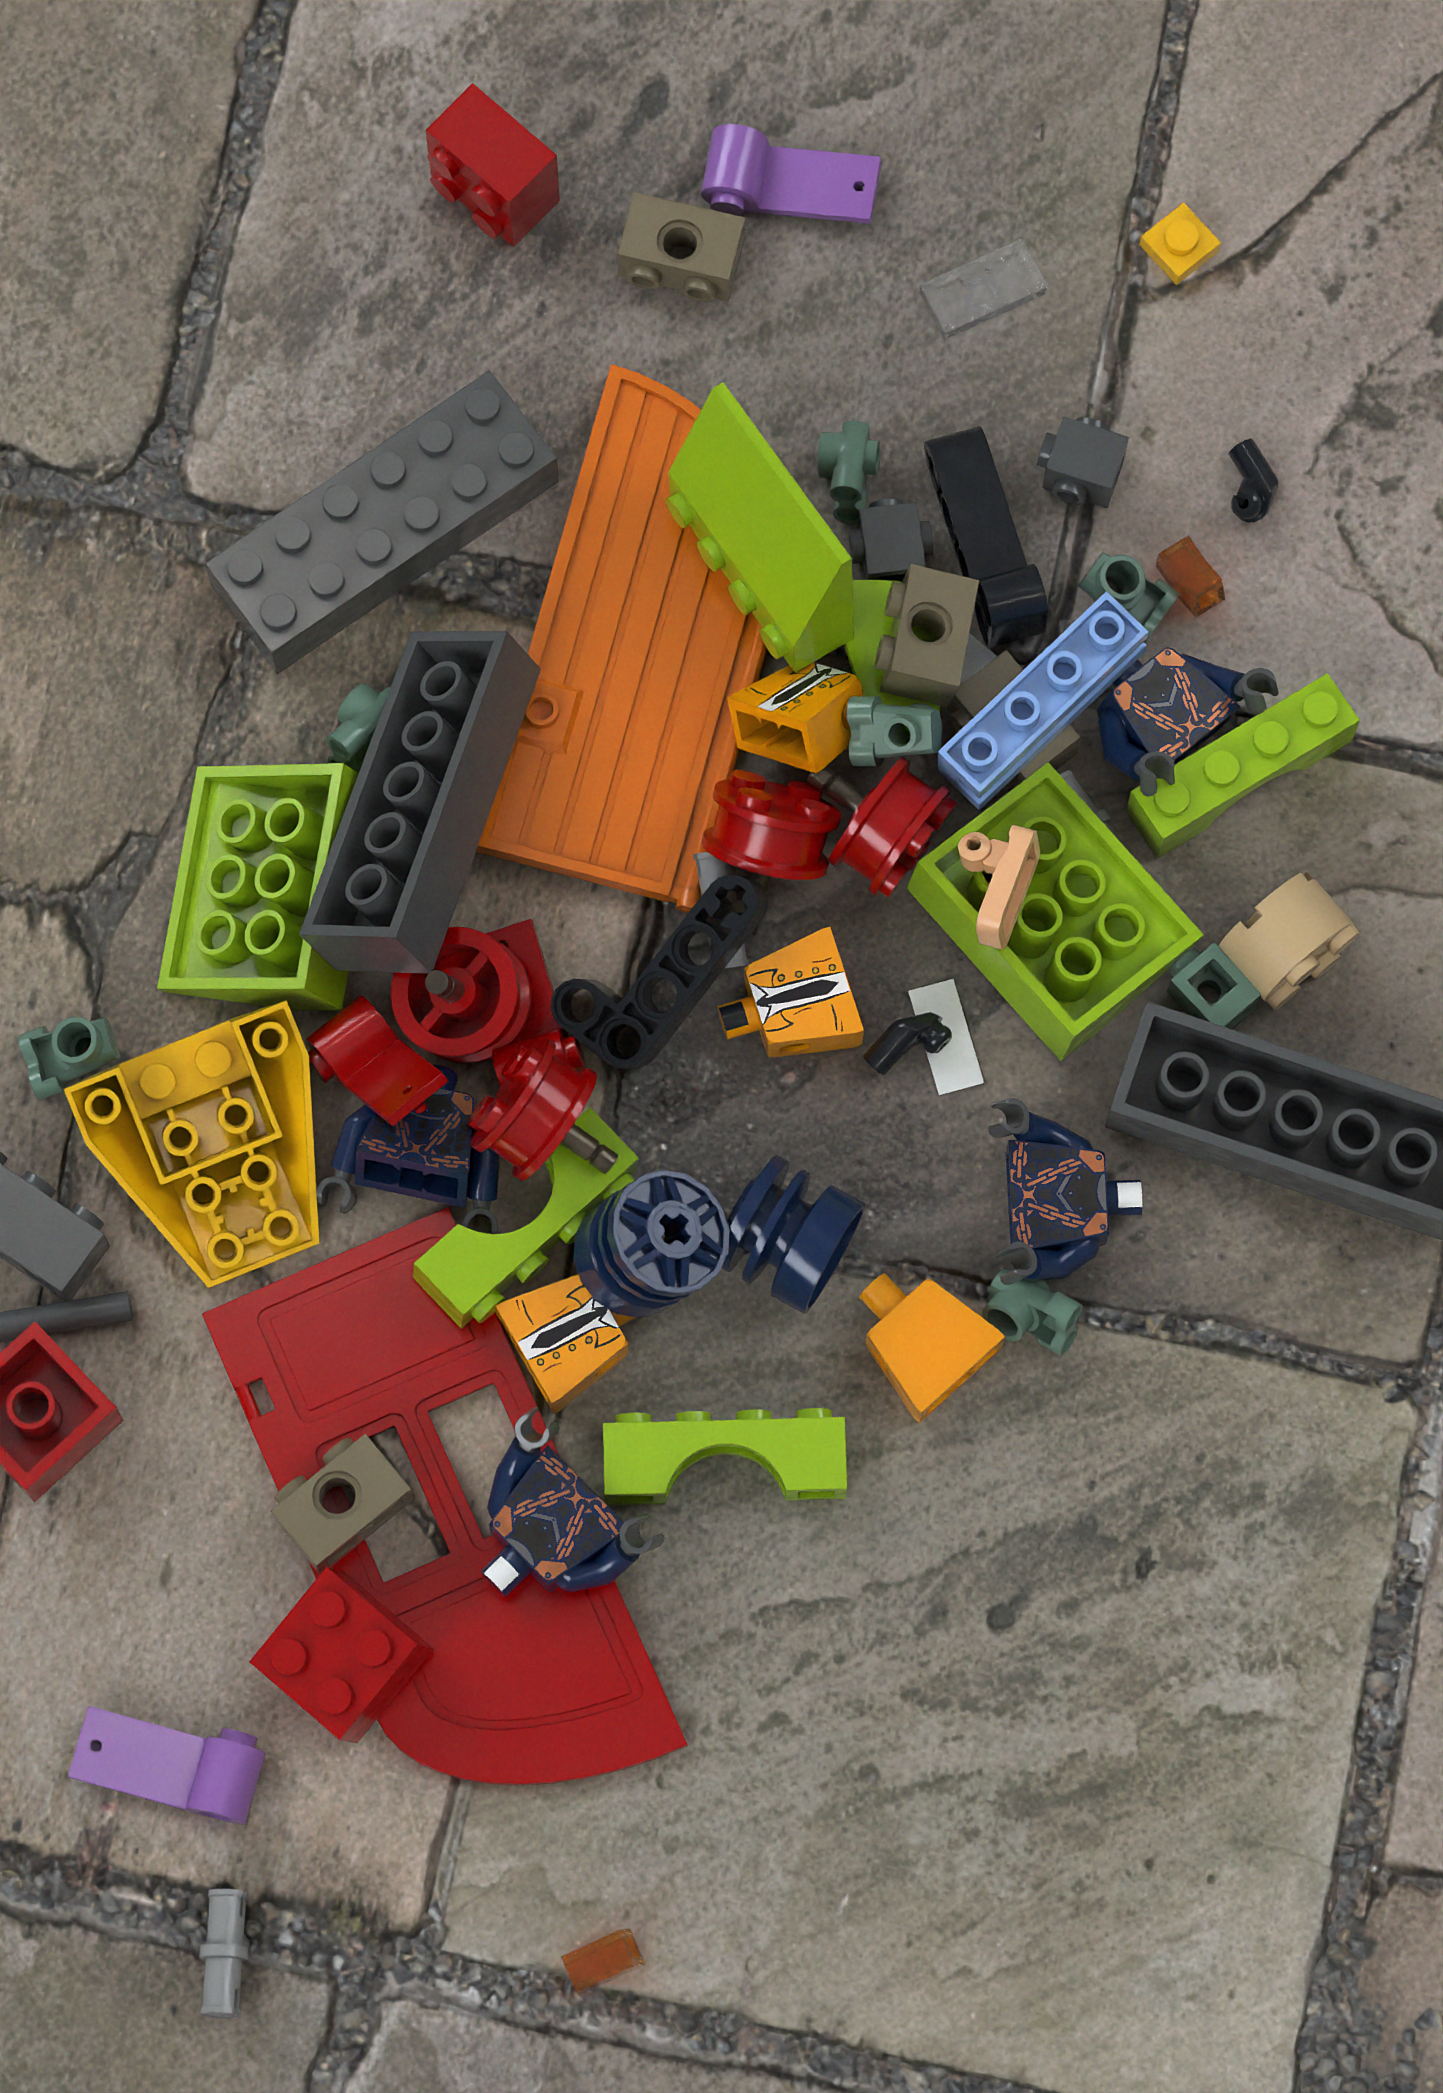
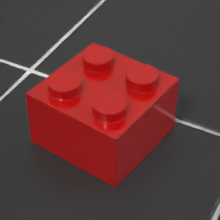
[425,83,560,247]
[0,1321,124,1503]
[249,1567,434,1743]

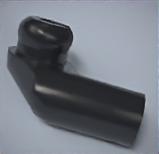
[1229,438,1278,523]
[863,1012,952,1075]

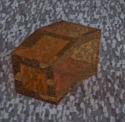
[1156,535,1225,618]
[561,1928,645,1995]

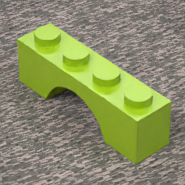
[1126,673,1360,859]
[413,1107,639,1329]
[603,1408,847,1505]

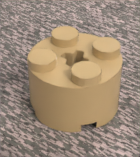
[1218,871,1361,1010]

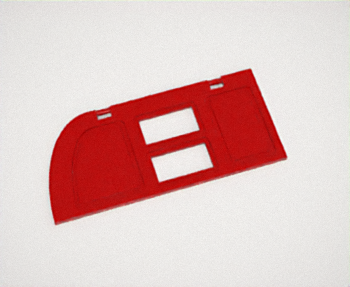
[202,1207,688,1786]

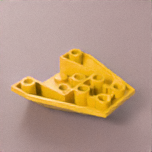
[64,1000,319,1288]

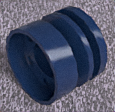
[722,1155,865,1314]
[574,1170,729,1318]

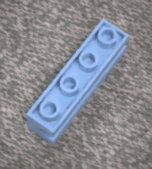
[938,591,1148,810]

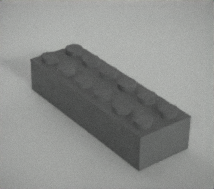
[205,370,559,674]
[299,631,541,974]
[1105,1001,1443,1241]

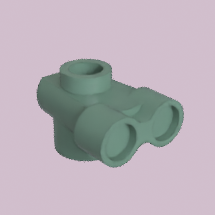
[818,421,880,524]
[1078,552,1180,643]
[327,683,390,773]
[847,696,943,766]
[18,1017,120,1100]
[982,1268,1083,1356]

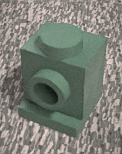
[1167,942,1261,1030]

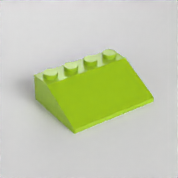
[666,382,854,673]
[907,762,1204,1061]
[157,763,359,1010]

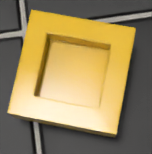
[1139,202,1221,286]

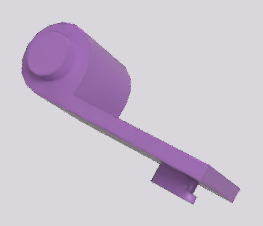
[701,124,882,224]
[67,1706,266,1825]

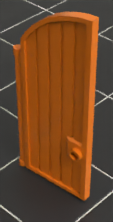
[476,364,767,913]

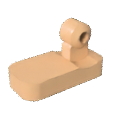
[958,825,1040,950]

